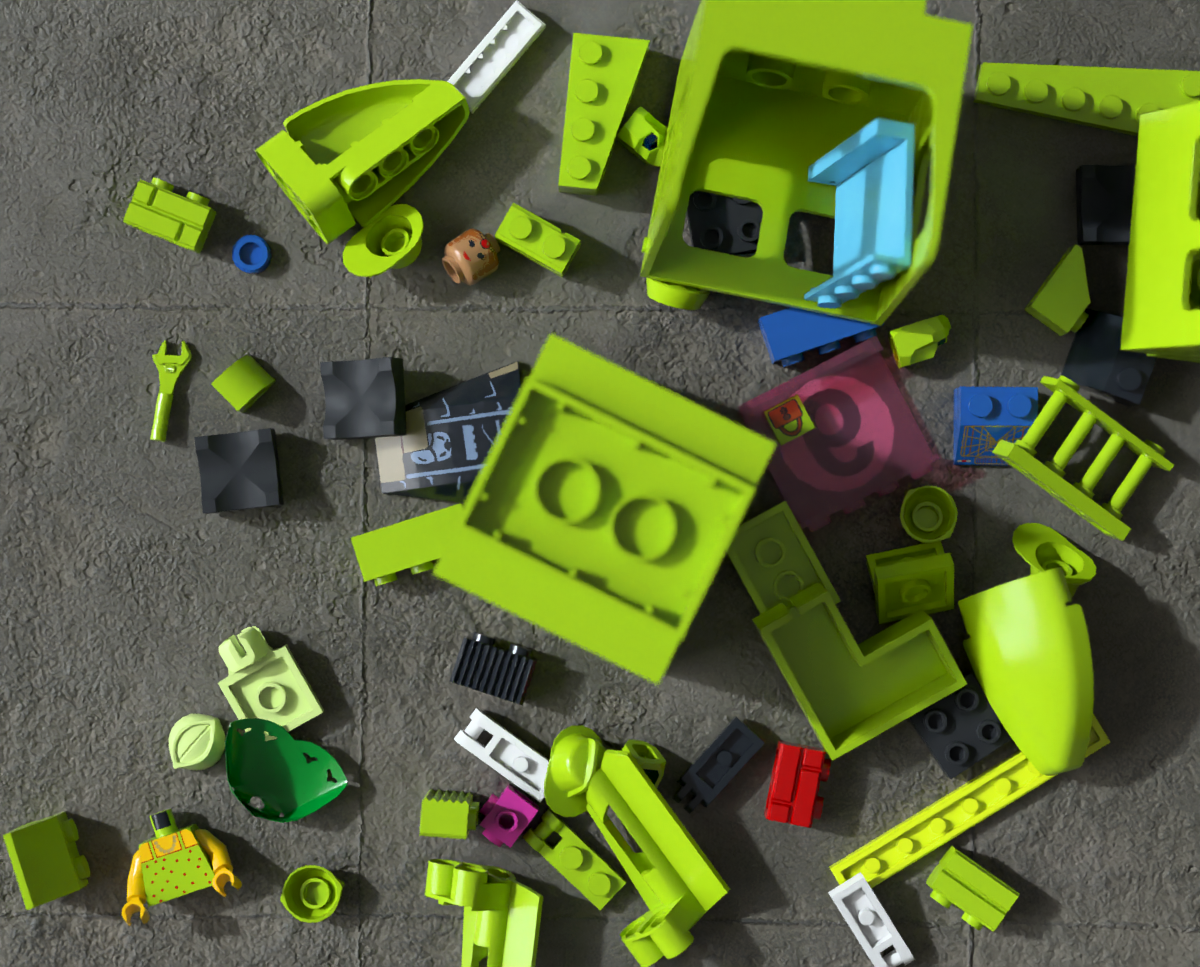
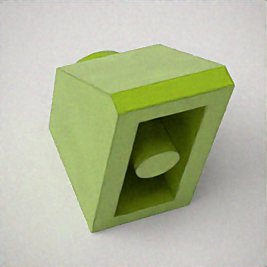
[1024,244,1091,336]

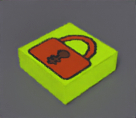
[763,394,815,446]

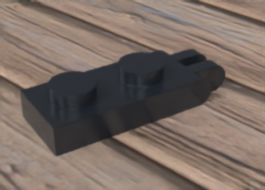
[672,716,764,814]

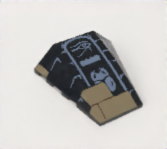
[375,361,522,503]

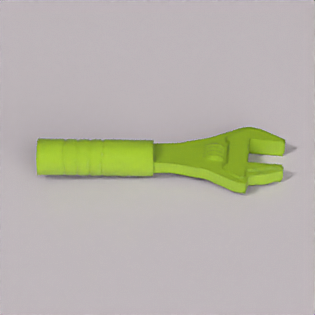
[150,341,192,442]

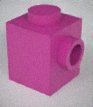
[479,784,539,848]

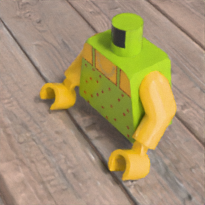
[122,808,242,926]

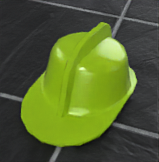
[342,204,424,277]
[1012,523,1096,598]
[544,725,606,817]

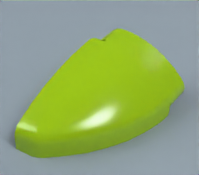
[958,567,1094,776]

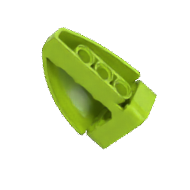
[255,79,470,245]

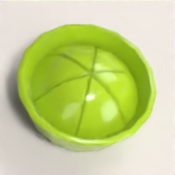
[646,278,710,310]

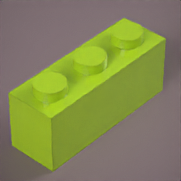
[351,503,464,586]

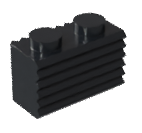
[450,632,538,705]

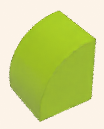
[211,354,276,413]

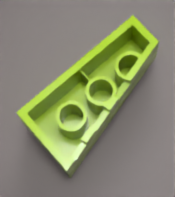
[558,33,650,196]

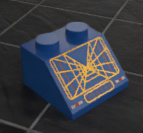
[953,386,1038,465]

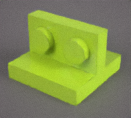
[866,541,954,624]

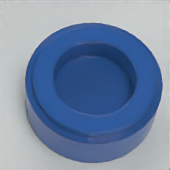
[232,235,272,274]

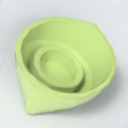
[168,714,226,770]

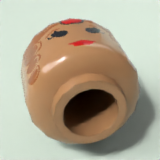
[442,228,500,286]

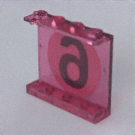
[737,336,940,532]

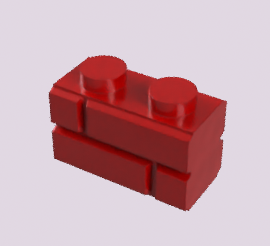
[764,740,831,828]

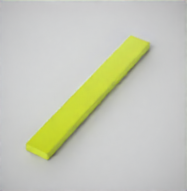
[829,714,1110,888]

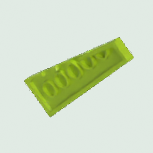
[973,62,1200,136]

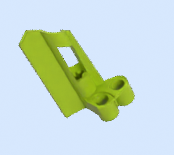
[425,859,543,967]

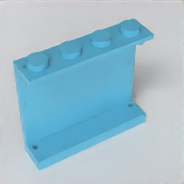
[804,118,914,309]

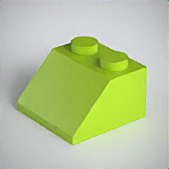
[3,811,90,910]

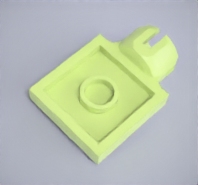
[218,626,324,741]

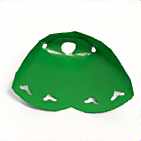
[225,718,348,823]

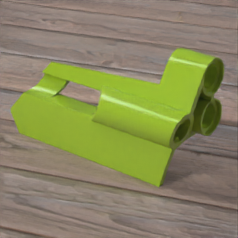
[586,749,730,967]

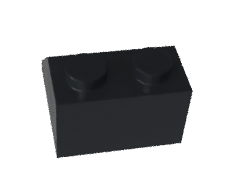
[1060,309,1157,407]

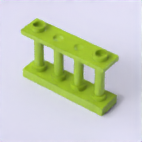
[992,375,1174,541]

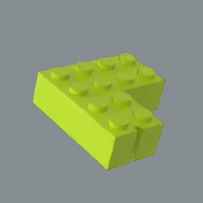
[752,582,967,761]

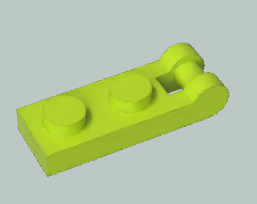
[522,809,626,910]

